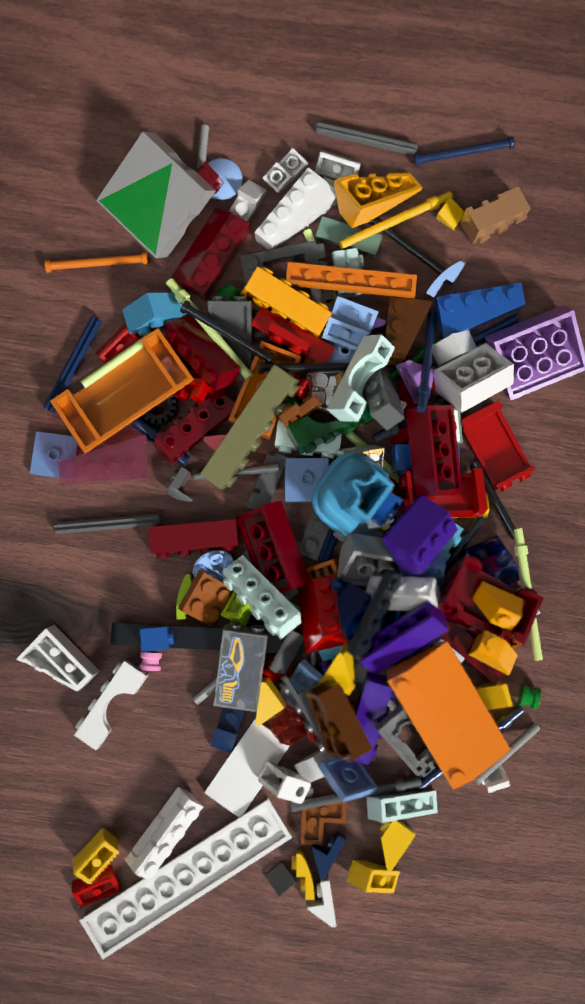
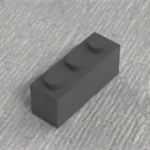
[364,368,405,430]

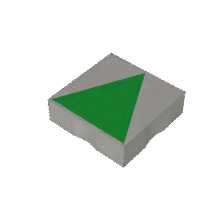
[96,132,216,258]

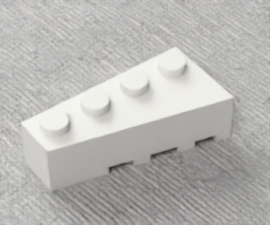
[255,168,338,250]

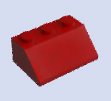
[297,574,350,654]

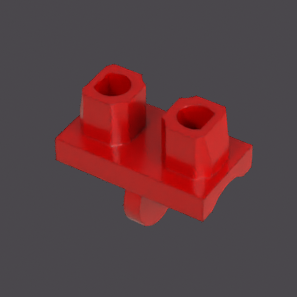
[174,369,215,403]

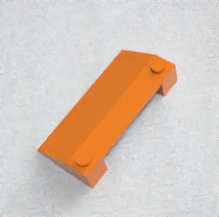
[50,328,194,454]
[387,640,511,790]

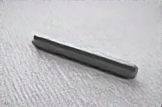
[315,121,418,156]
[54,514,161,534]

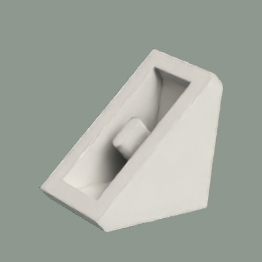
[432,330,477,367]
[294,750,336,782]

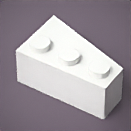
[16,625,100,691]

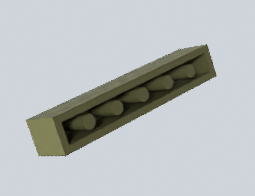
[200,365,299,490]

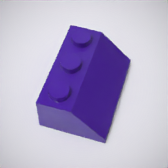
[382,495,458,574]

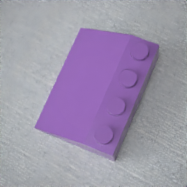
[485,305,585,400]

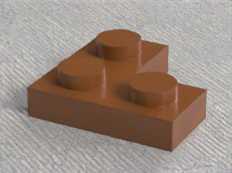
[279,395,323,429]
[301,798,347,845]

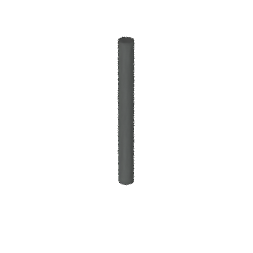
[194,463,280,480]

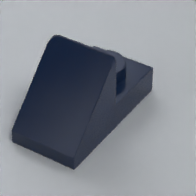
[211,707,245,753]
[311,831,346,880]

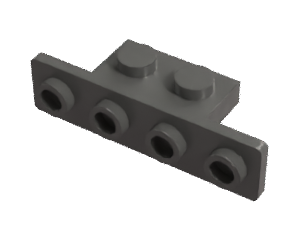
[279,676,330,755]

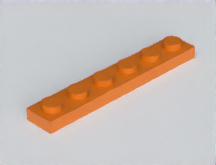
[286,262,417,298]

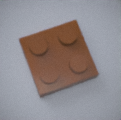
[178,570,234,627]

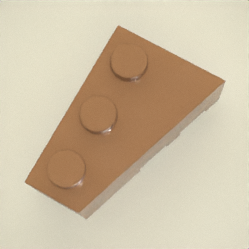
[460,187,531,244]

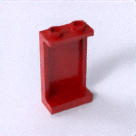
[461,401,535,492]
[399,468,488,517]

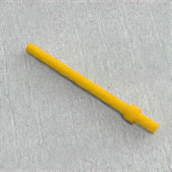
[339,191,453,249]

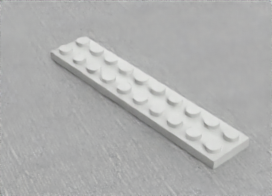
[79,798,292,959]

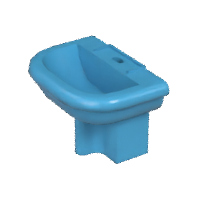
[312,452,394,537]

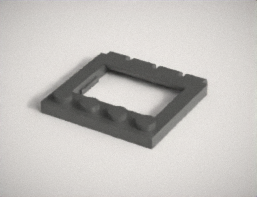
[240,241,335,340]
[242,453,329,561]
[374,704,436,778]

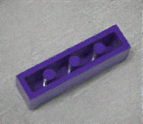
[358,600,448,675]
[354,671,395,765]

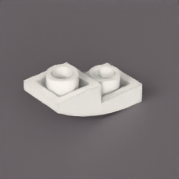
[263,148,308,193]

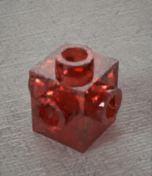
[270,709,307,746]

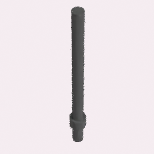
[290,777,422,812]

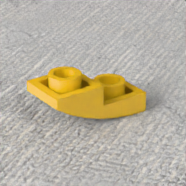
[292,849,314,900]

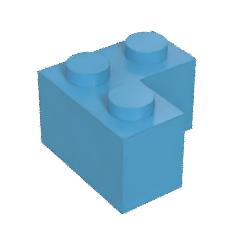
[122,293,187,336]

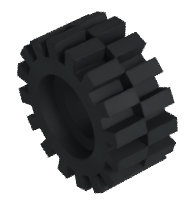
[142,394,178,426]

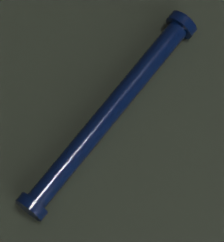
[413,136,515,167]

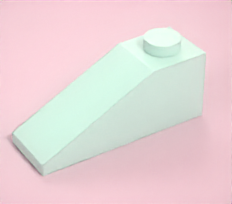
[367,790,438,823]

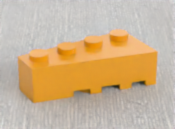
[239,266,332,337]

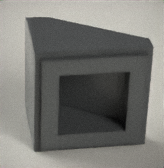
[265,862,297,897]

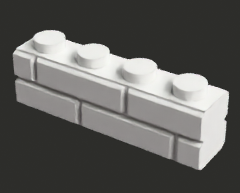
[125,787,204,880]

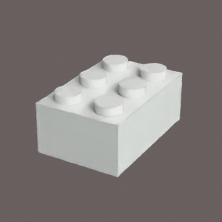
[434,343,514,412]

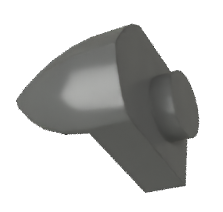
[167,467,193,502]

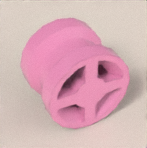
[139,651,162,671]

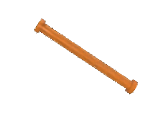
[45,251,148,273]

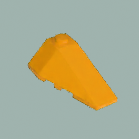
[334,173,423,228]

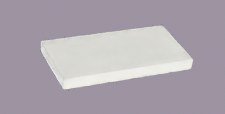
[204,719,291,817]

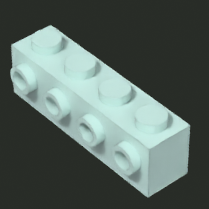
[222,555,301,639]

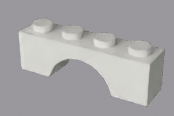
[74,660,149,750]

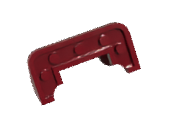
[437,555,544,649]

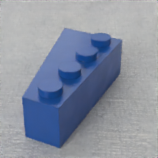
[434,283,525,340]

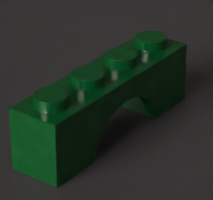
[287,388,374,455]

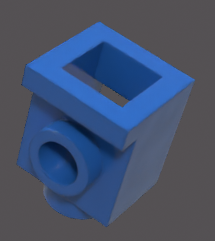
[371,492,403,526]

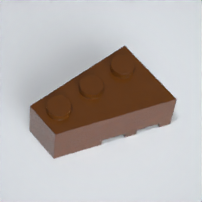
[384,296,433,367]
[306,680,373,762]

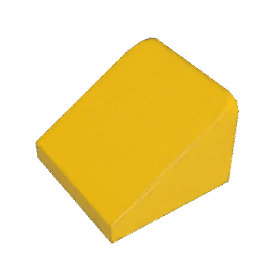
[436,197,465,230]

